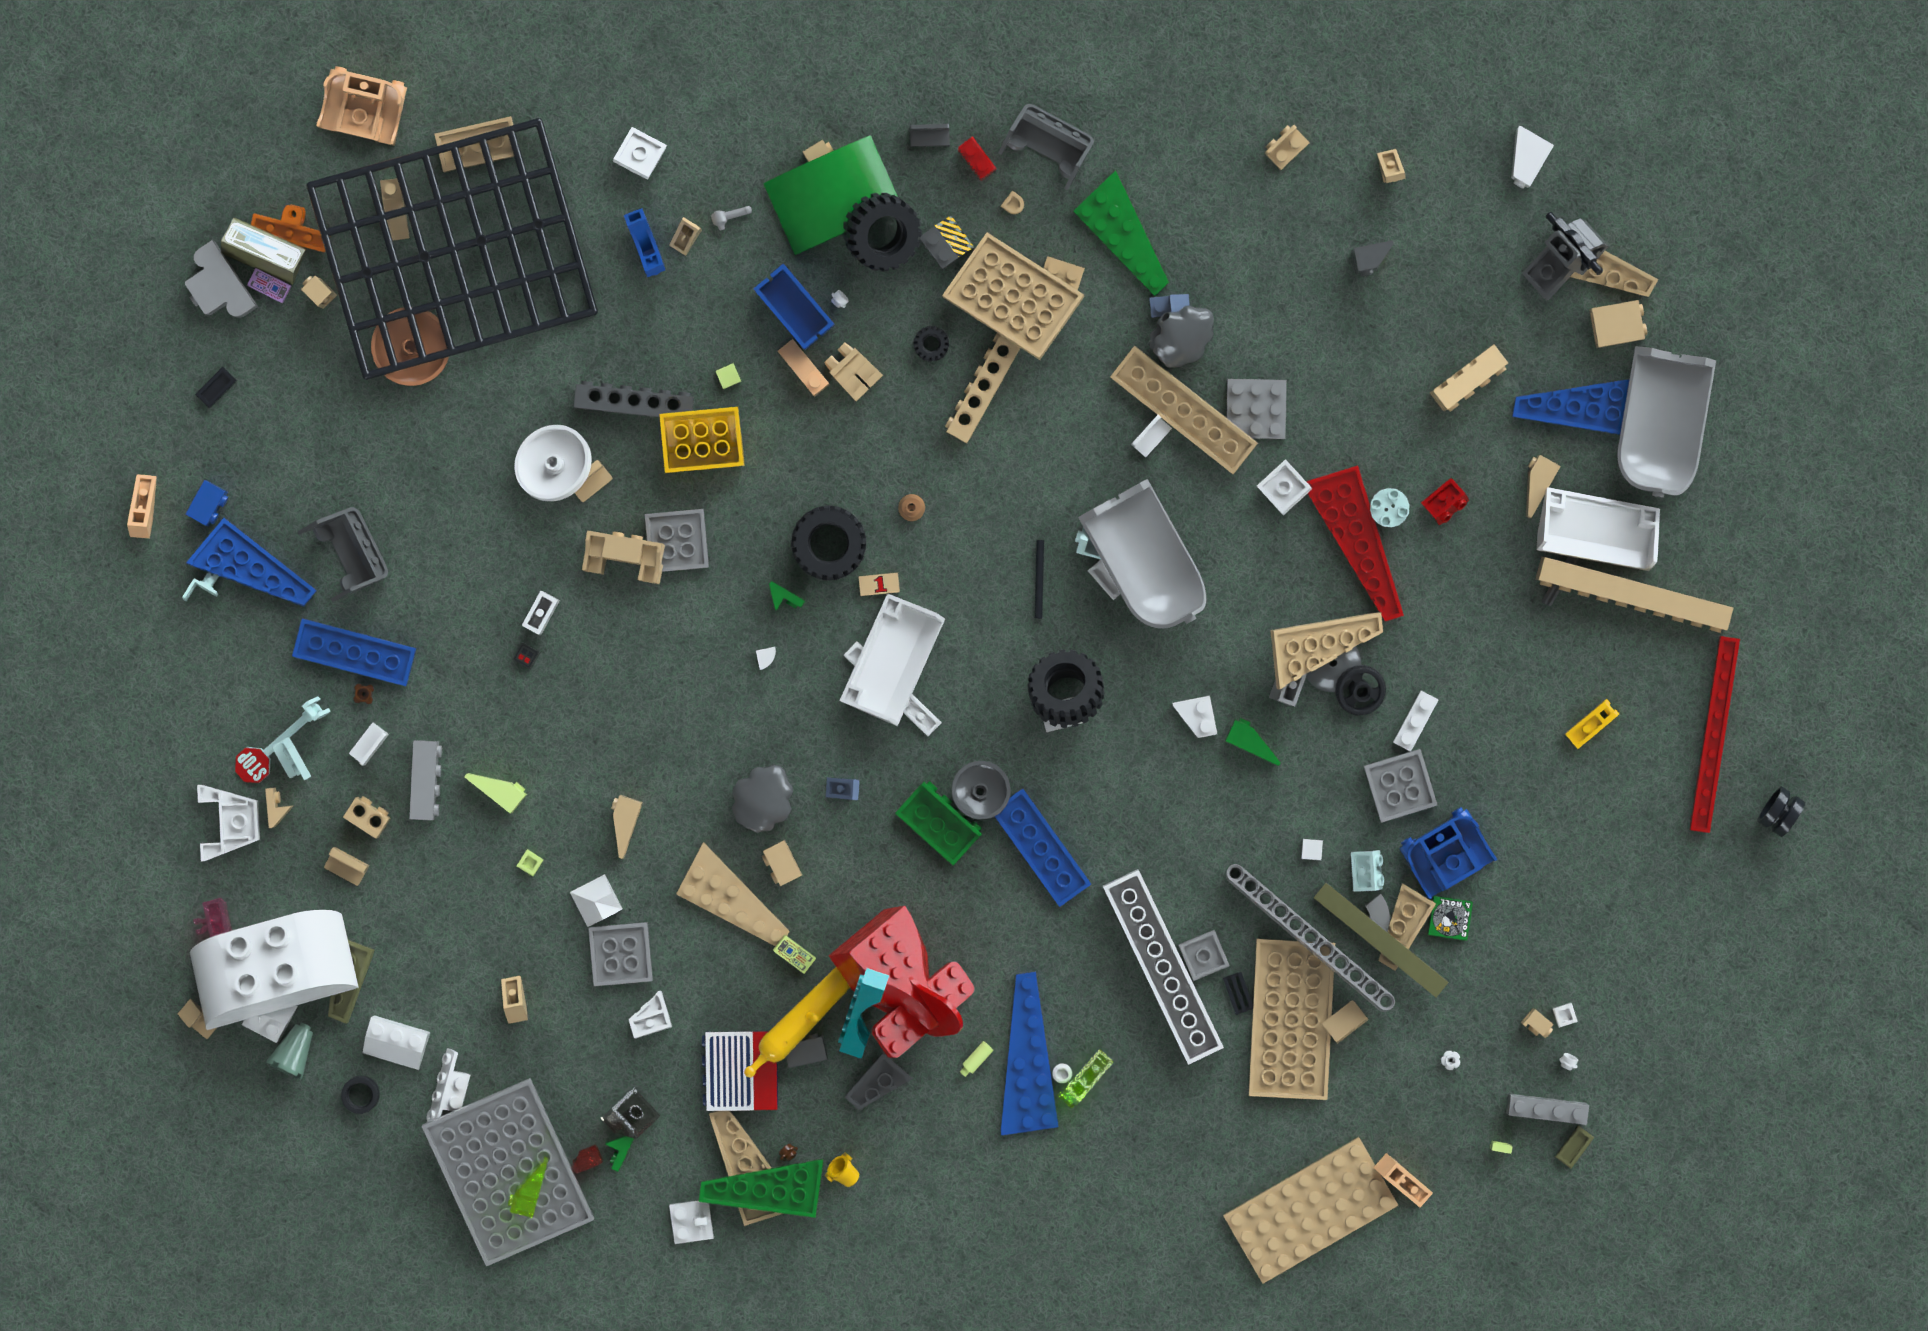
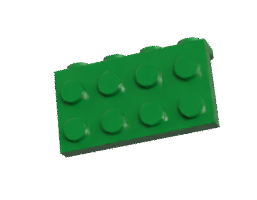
[895,781,982,866]

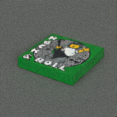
[1428,896,1473,941]

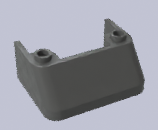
[998,104,1094,191]
[298,507,388,602]

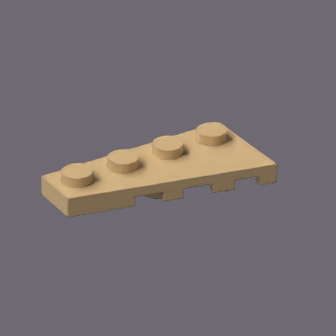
[1570,251,1658,297]
[1379,883,1436,971]

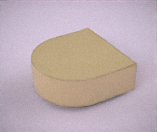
[1001,191,1024,215]

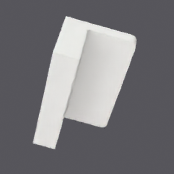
[1131,415,1172,458]
[349,722,389,766]

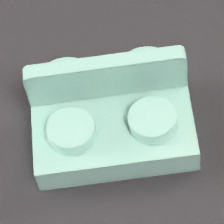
[272,737,311,780]
[1351,850,1384,892]

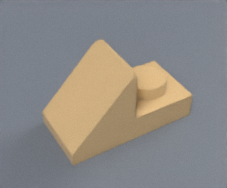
[1377,149,1406,183]
[265,788,293,828]
[178,999,217,1039]

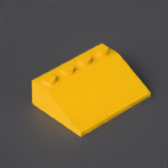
[659,407,745,473]

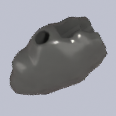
[1149,305,1214,368]
[732,765,793,833]

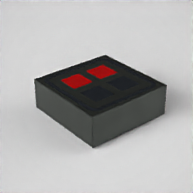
[513,642,540,669]

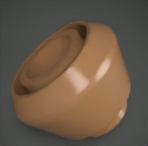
[898,494,925,521]

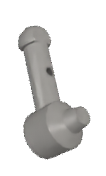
[711,206,752,231]

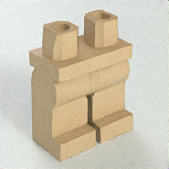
[824,343,883,401]

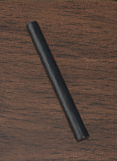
[1035,540,1044,619]

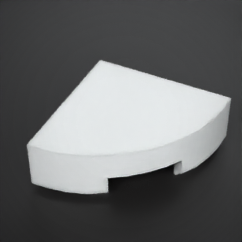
[756,647,776,670]

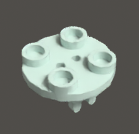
[1370,488,1409,527]

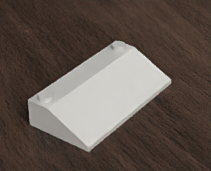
[1537,487,1660,571]
[840,593,945,726]

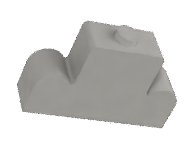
[185,240,258,318]

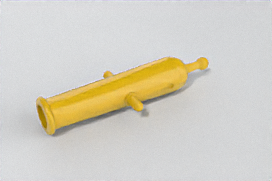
[744,967,850,1078]

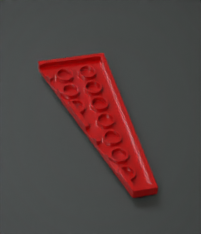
[1306,466,1404,621]

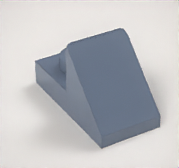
[1149,294,1189,318]
[826,778,859,800]

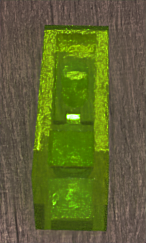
[1057,1049,1114,1109]
[508,1156,548,1218]

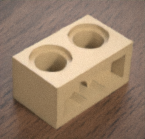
[343,796,391,838]

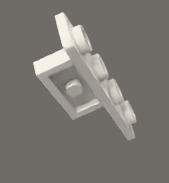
[427,1048,470,1122]

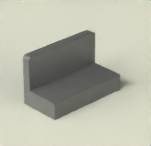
[910,124,950,147]

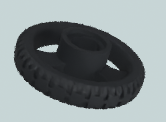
[1335,665,1386,715]

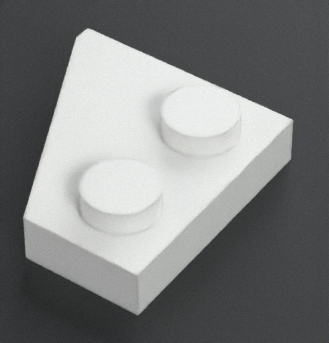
[1172,696,1217,738]

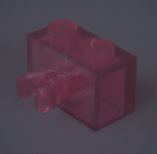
[193,898,232,937]

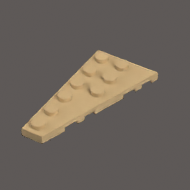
[1271,612,1383,689]
[677,842,790,946]
[709,1111,784,1226]

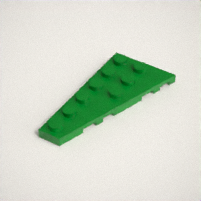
[1073,170,1169,296]
[699,1158,824,1218]

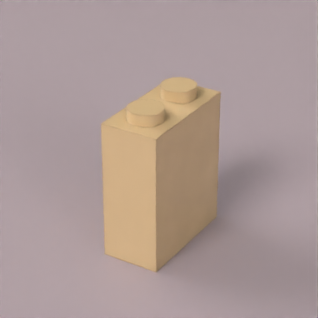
[1589,300,1647,348]

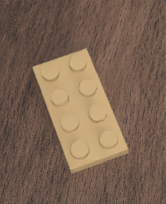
[435,116,514,173]

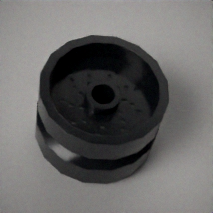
[1757,786,1805,837]

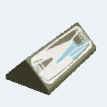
[221,218,306,285]

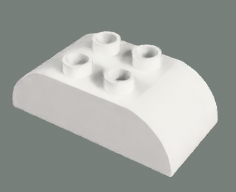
[190,910,359,1030]

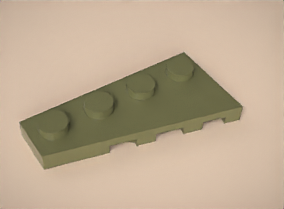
[328,939,375,1023]

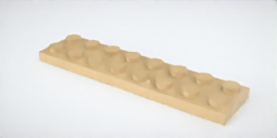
[1110,346,1258,474]

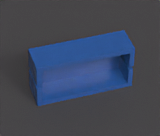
[754,263,835,350]

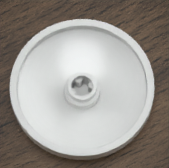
[515,425,592,501]

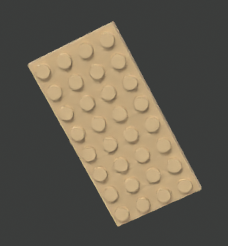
[1248,939,1335,1100]
[1223,1137,1398,1283]

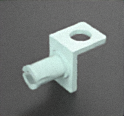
[182,572,219,601]

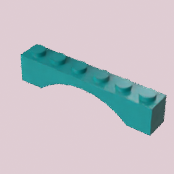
[838,968,889,1058]

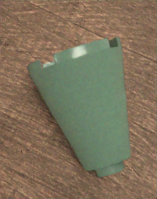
[266,1023,313,1080]

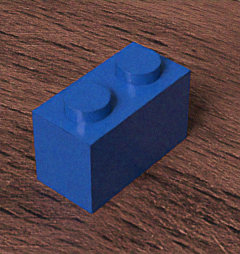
[186,480,228,526]

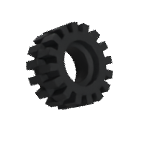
[914,326,949,362]

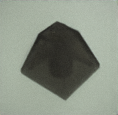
[601,1088,660,1139]

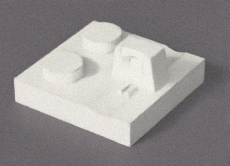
[613,127,667,180]
[1257,459,1312,515]
[669,1200,714,1244]

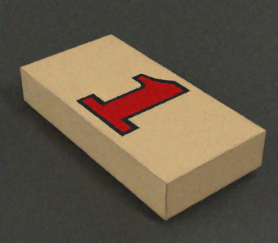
[859,573,900,596]

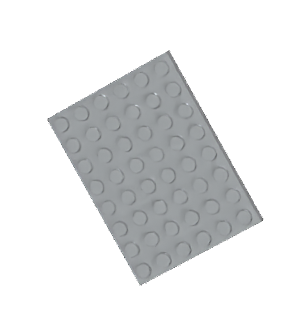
[422,1078,594,1266]

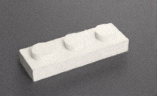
[1393,691,1438,752]

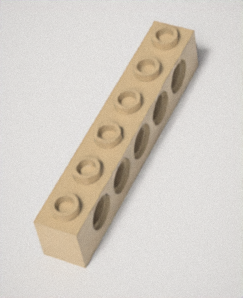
[945,333,1020,444]

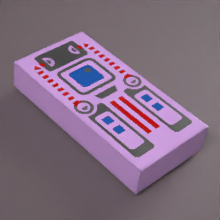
[247,268,292,303]

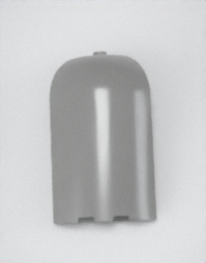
[1618,346,1716,498]
[1078,479,1206,628]

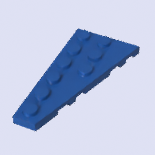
[1512,379,1630,435]
[186,518,316,606]

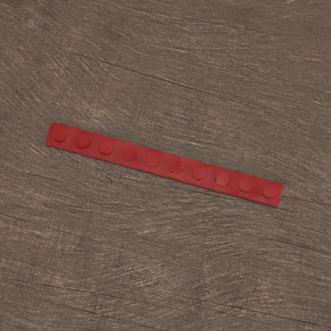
[1689,636,1740,833]

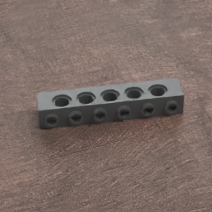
[574,381,695,418]

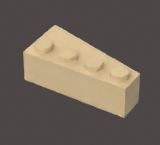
[1430,345,1508,412]

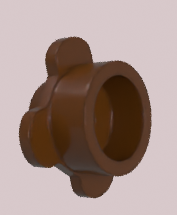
[353,684,374,704]
[779,1143,798,1162]

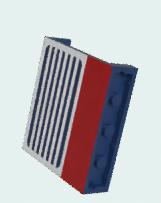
[702,1030,778,1111]

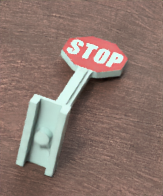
[235,697,331,783]

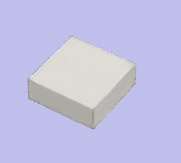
[1301,839,1323,860]
[1553,1003,1578,1028]

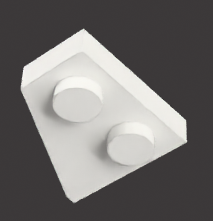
[629,991,672,1039]

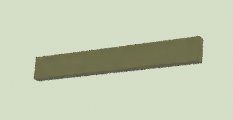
[1314,883,1449,997]

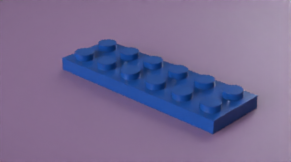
[292,619,417,686]
[995,788,1091,907]

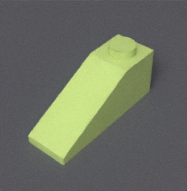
[465,773,527,814]

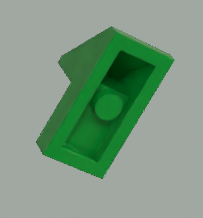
[769,581,805,611]
[605,1133,636,1172]

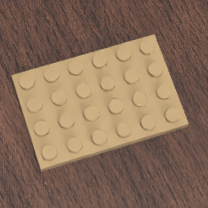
[942,233,1084,360]

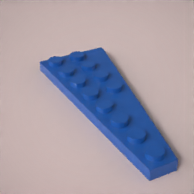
[1001,971,1058,1135]

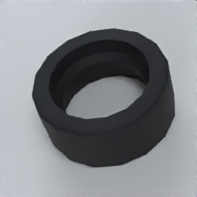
[341,1076,380,1114]

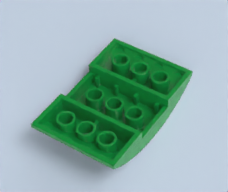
[763,135,898,255]

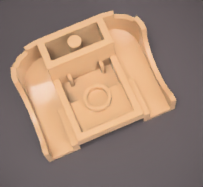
[316,66,407,146]

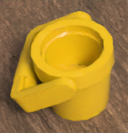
[824,1152,859,1187]

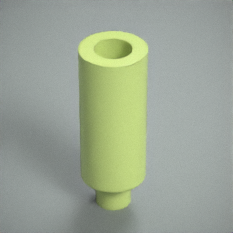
[960,1041,994,1077]

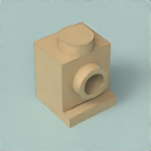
[1521,1008,1554,1038]

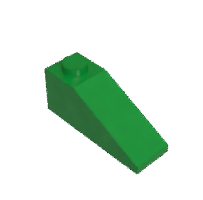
[1225,718,1281,766]

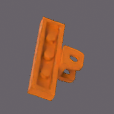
[251,204,330,252]

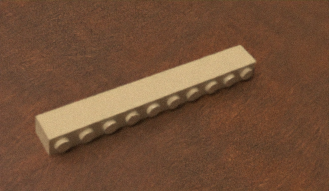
[1536,557,1733,633]

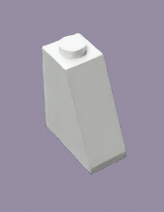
[1511,126,1554,189]

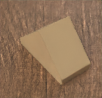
[669,217,702,256]

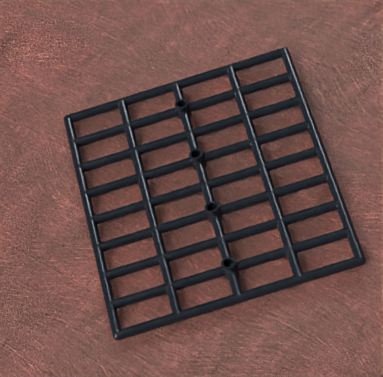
[306,118,598,380]

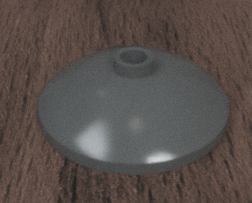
[1306,646,1361,692]
[952,761,1011,820]

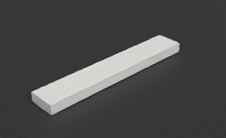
[844,642,942,736]

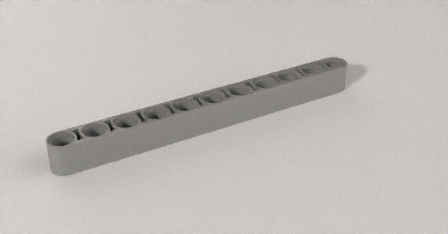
[1226,864,1395,1012]

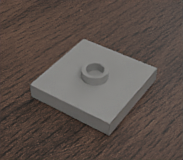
[1178,930,1229,981]

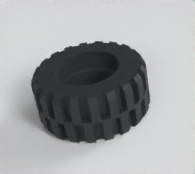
[843,192,922,272]
[791,505,867,580]
[1028,649,1104,728]

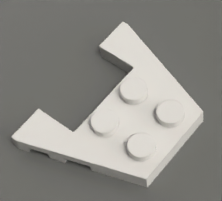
[197,785,260,861]

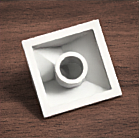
[570,874,622,927]

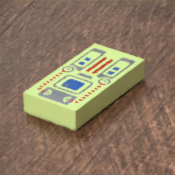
[773,935,816,974]

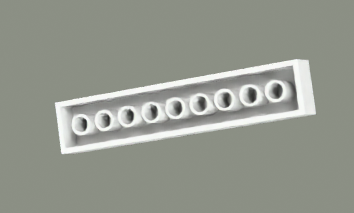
[1103,869,1224,1065]

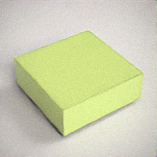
[716,363,742,389]
[517,849,544,876]
[1490,1141,1512,1154]

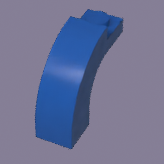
[624,208,665,277]

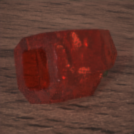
[571,1144,603,1174]

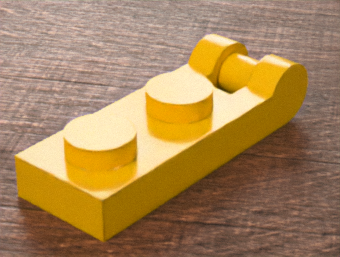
[1565,699,1619,749]

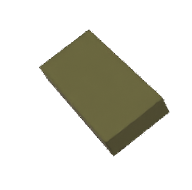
[1555,1126,1594,1168]

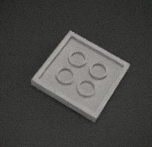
[1226,379,1287,439]
[645,509,709,572]
[1364,749,1437,823]
[589,922,653,986]

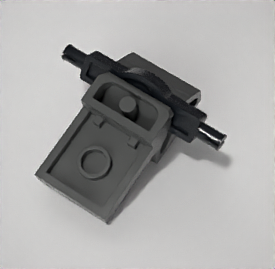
[1522,212,1609,300]

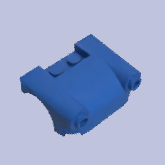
[1399,807,1497,899]

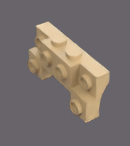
[582,531,665,584]

